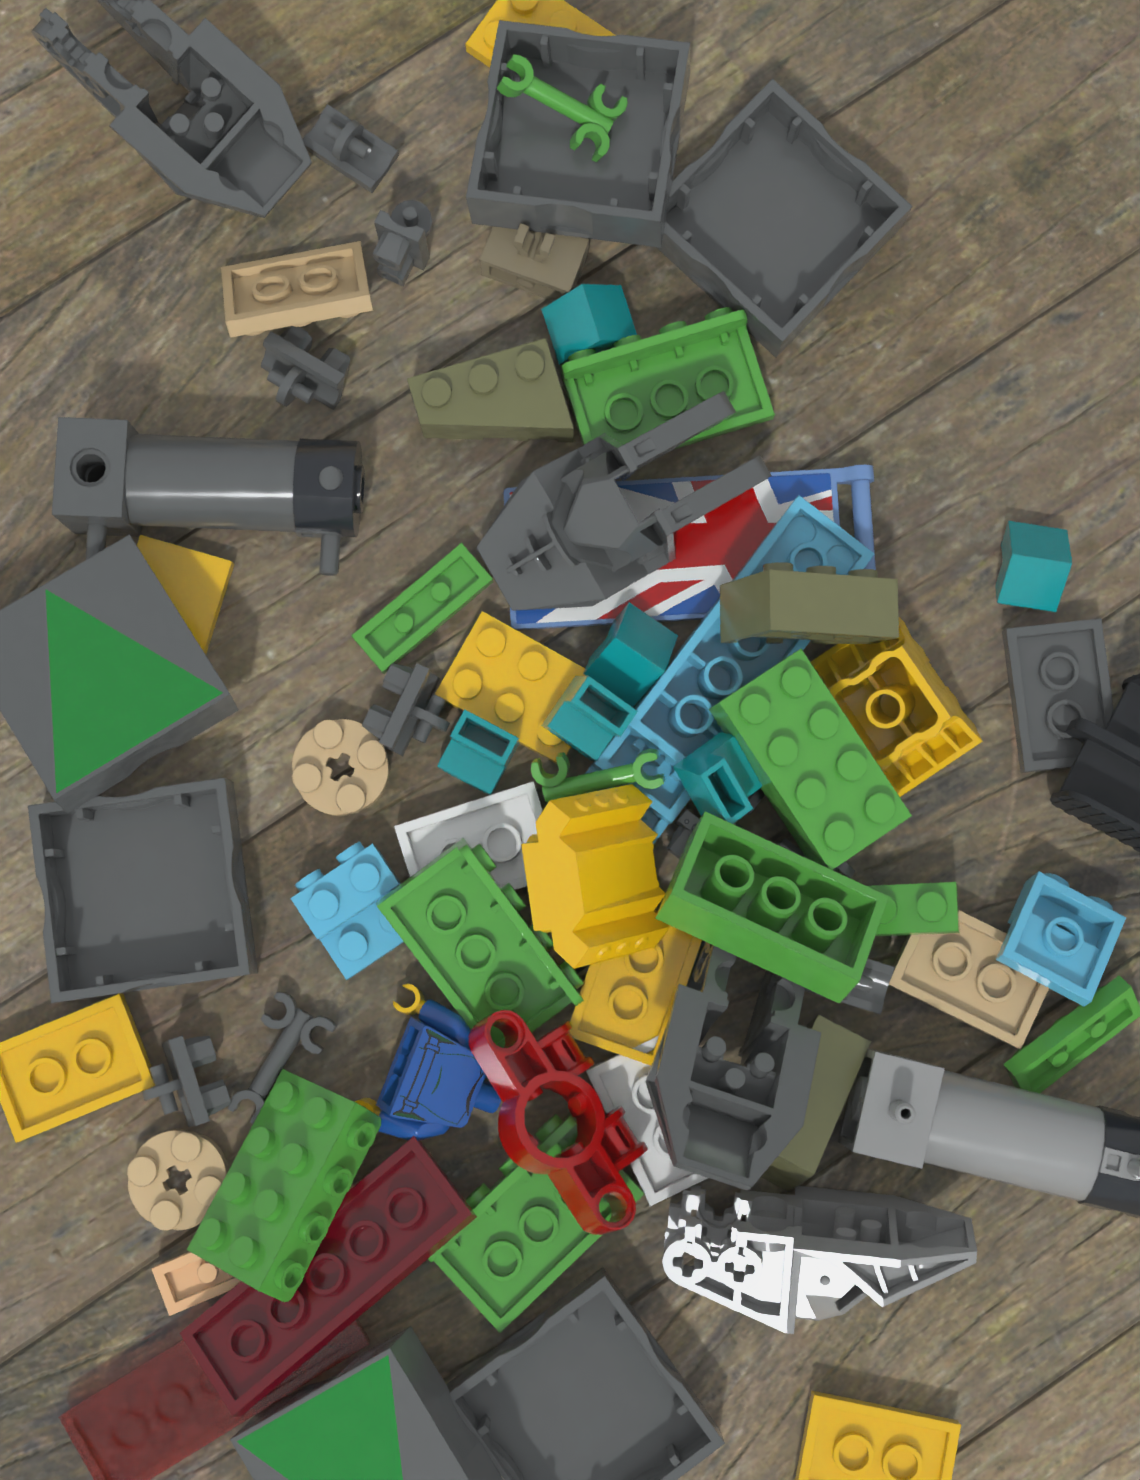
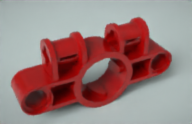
[469,1010,648,1235]

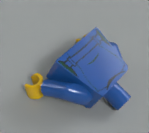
[354,984,501,1141]

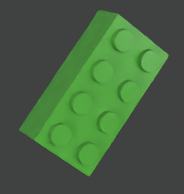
[709,649,912,870]
[655,811,889,1004]

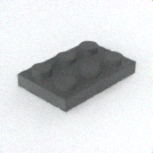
[1002,618,1114,773]

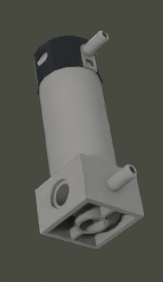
[838,1048,1140,1218]

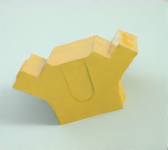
[811,617,983,797]
[521,784,671,969]

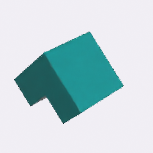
[541,284,637,364]
[995,521,1072,612]
[583,602,678,707]
[541,676,638,761]
[437,709,520,795]
[673,732,763,824]

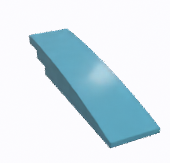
[585,495,875,845]

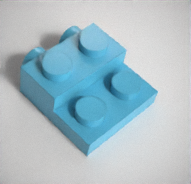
[290,842,404,980]
[996,871,1126,1007]

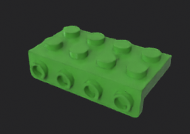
[561,307,775,449]
[376,838,584,1048]
[187,1069,381,1302]
[428,1112,645,1333]

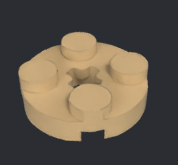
[292,719,390,816]
[127,1129,229,1230]

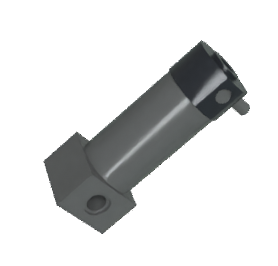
[52,417,365,576]

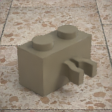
[480,223,589,301]

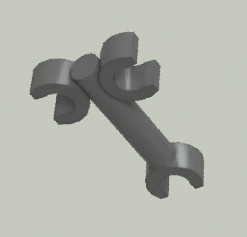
[228,992,337,1124]

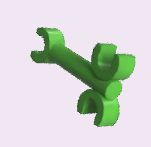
[496,54,627,162]
[531,748,665,807]

